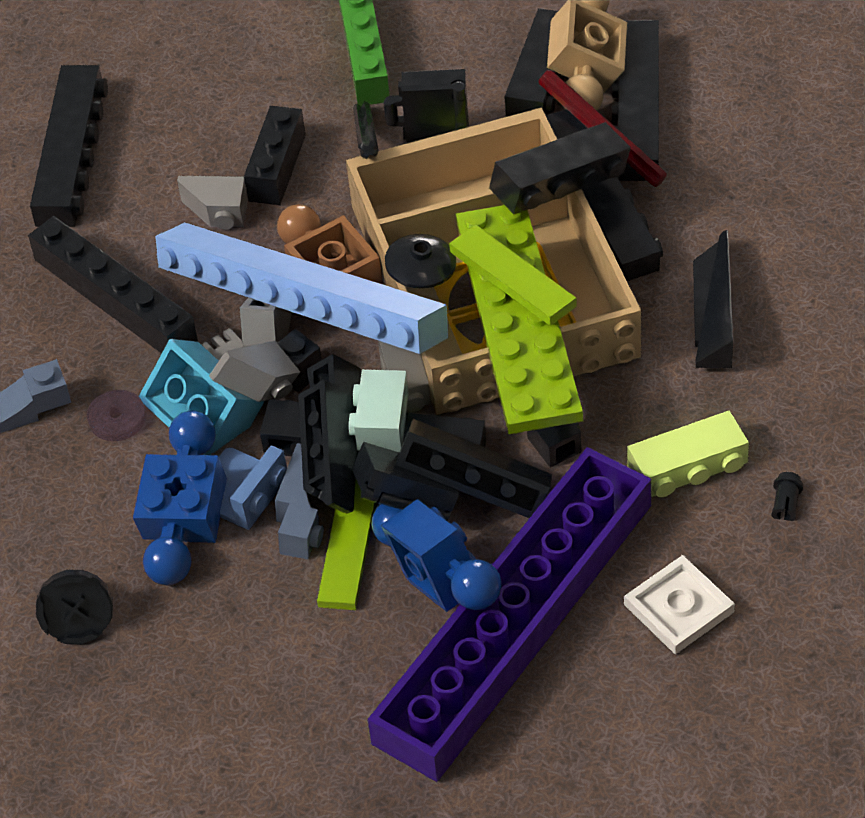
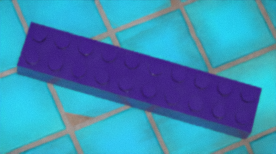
[367,447,651,782]

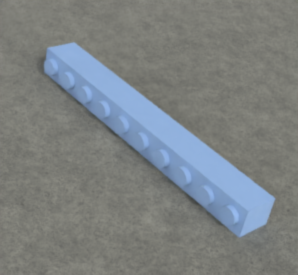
[155,223,448,354]

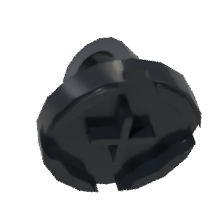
[36,569,113,645]

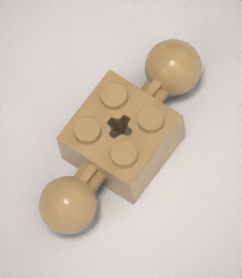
[547,0,627,111]

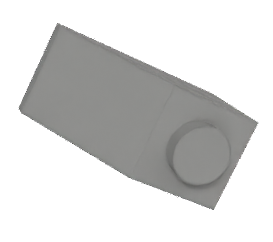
[177,176,248,230]
[240,297,292,347]
[209,341,300,402]
[378,341,431,413]

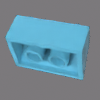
[138,339,264,455]

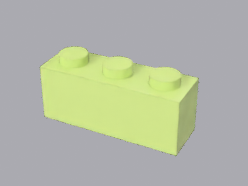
[627,410,749,497]

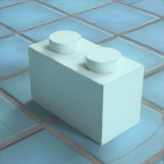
[349,369,409,452]

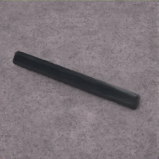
[353,101,379,159]

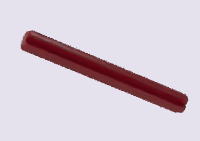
[539,70,667,187]

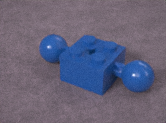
[133,410,227,585]
[372,499,502,612]

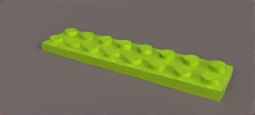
[456,205,583,434]

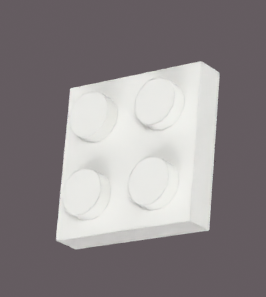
[624,555,735,655]

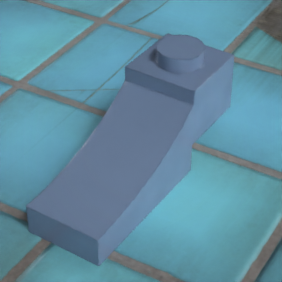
[0,359,71,433]
[275,443,324,559]

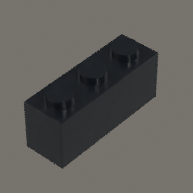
[244,105,306,205]

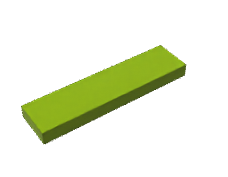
[449,225,577,326]
[317,480,376,610]

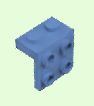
[219,445,287,530]

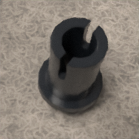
[771,472,804,521]

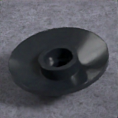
[385,234,456,289]

